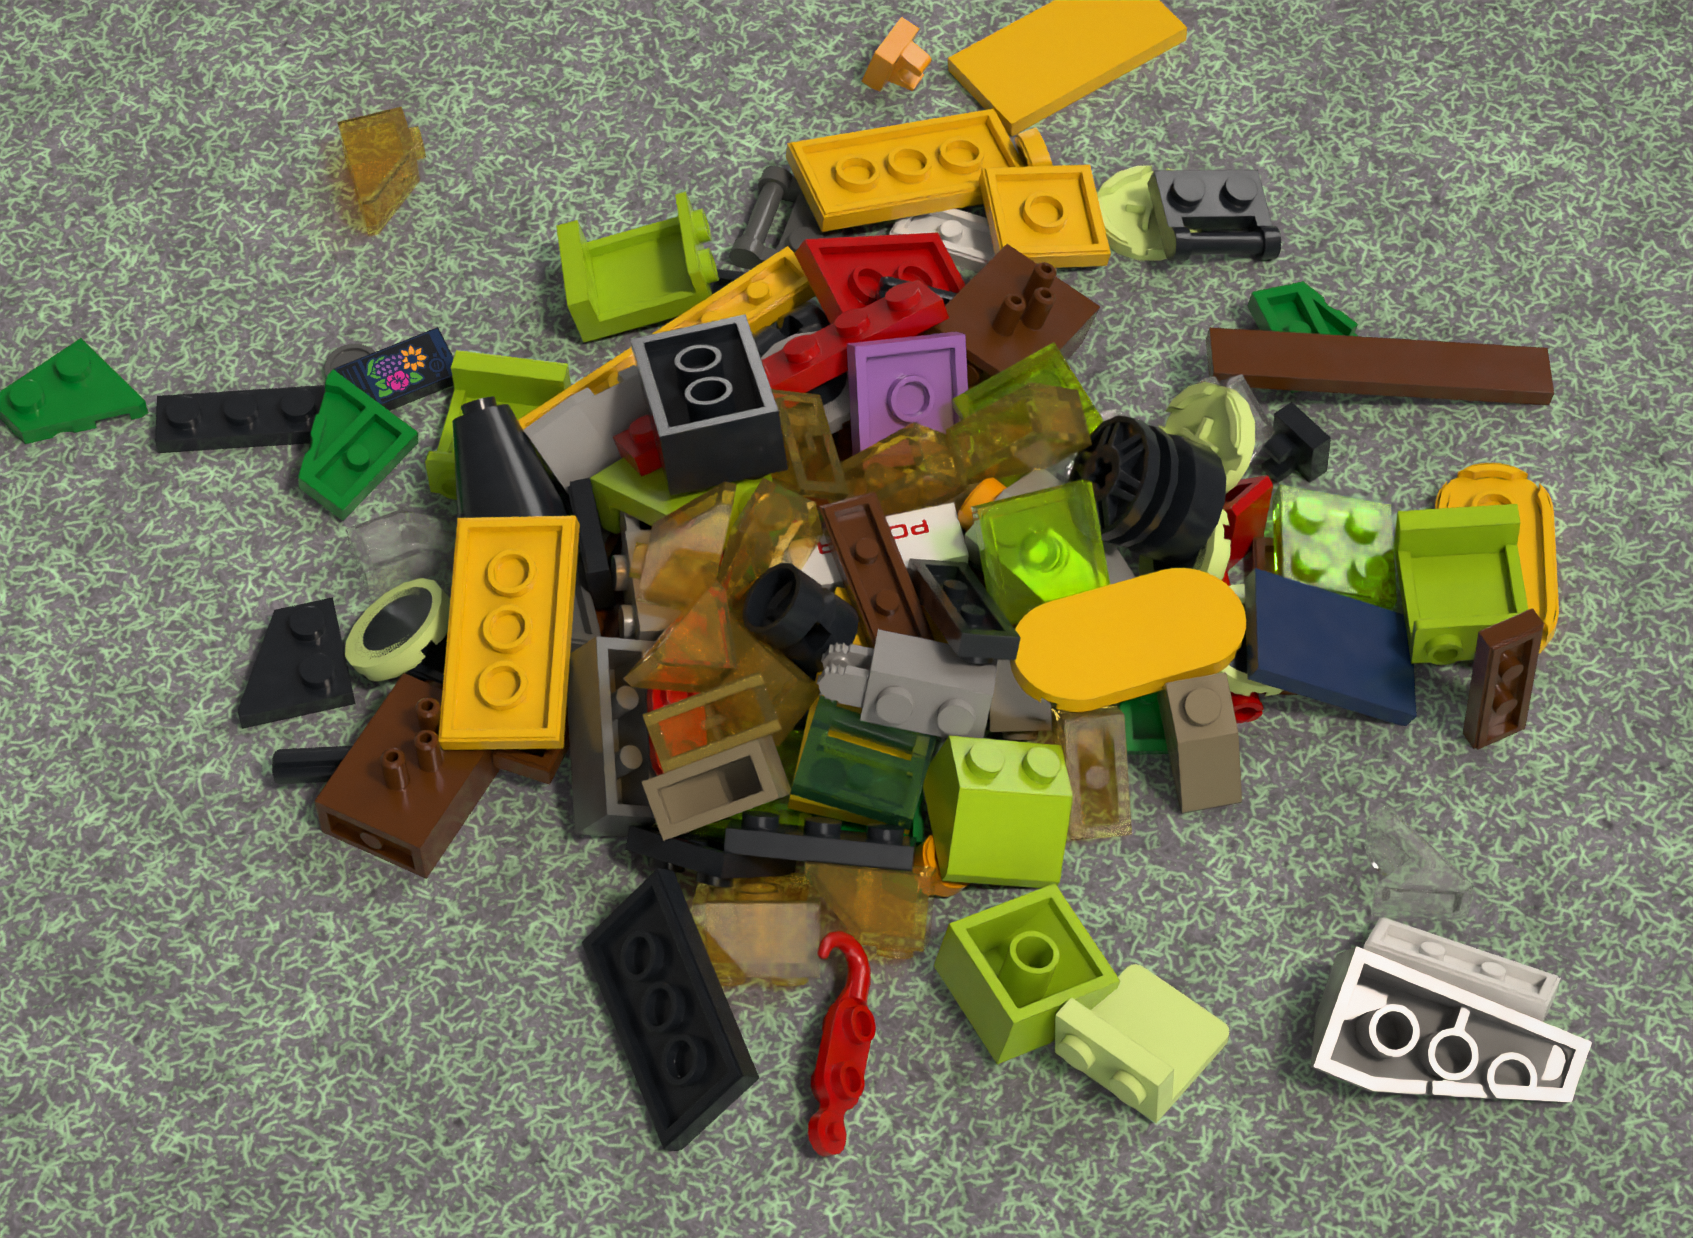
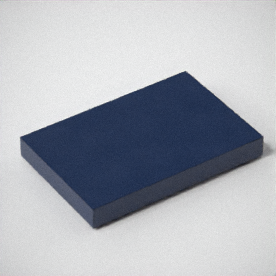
[1244,568,1417,726]

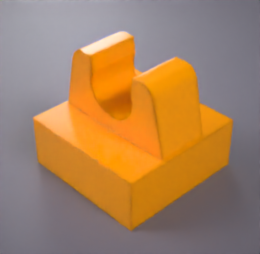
[861,17,932,92]

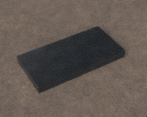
[582,868,759,1151]

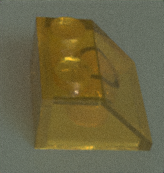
[692,873,824,986]

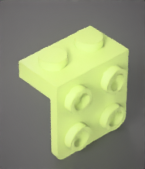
[1055,964,1229,1123]

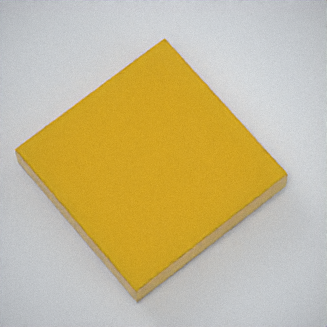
[979,164,1111,268]

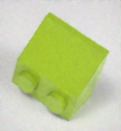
[921,735,1073,888]
[933,883,1120,1065]

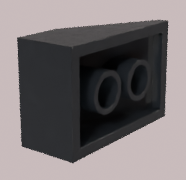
[630,314,788,496]

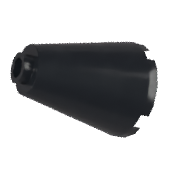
[452,396,571,518]

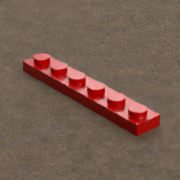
[613,280,949,477]

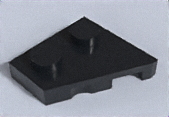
[238,597,356,729]
[625,825,797,887]

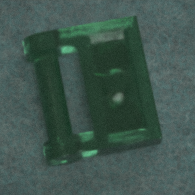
[790,695,937,830]

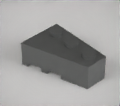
[567,636,706,837]

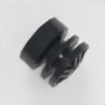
[1067,415,1226,565]

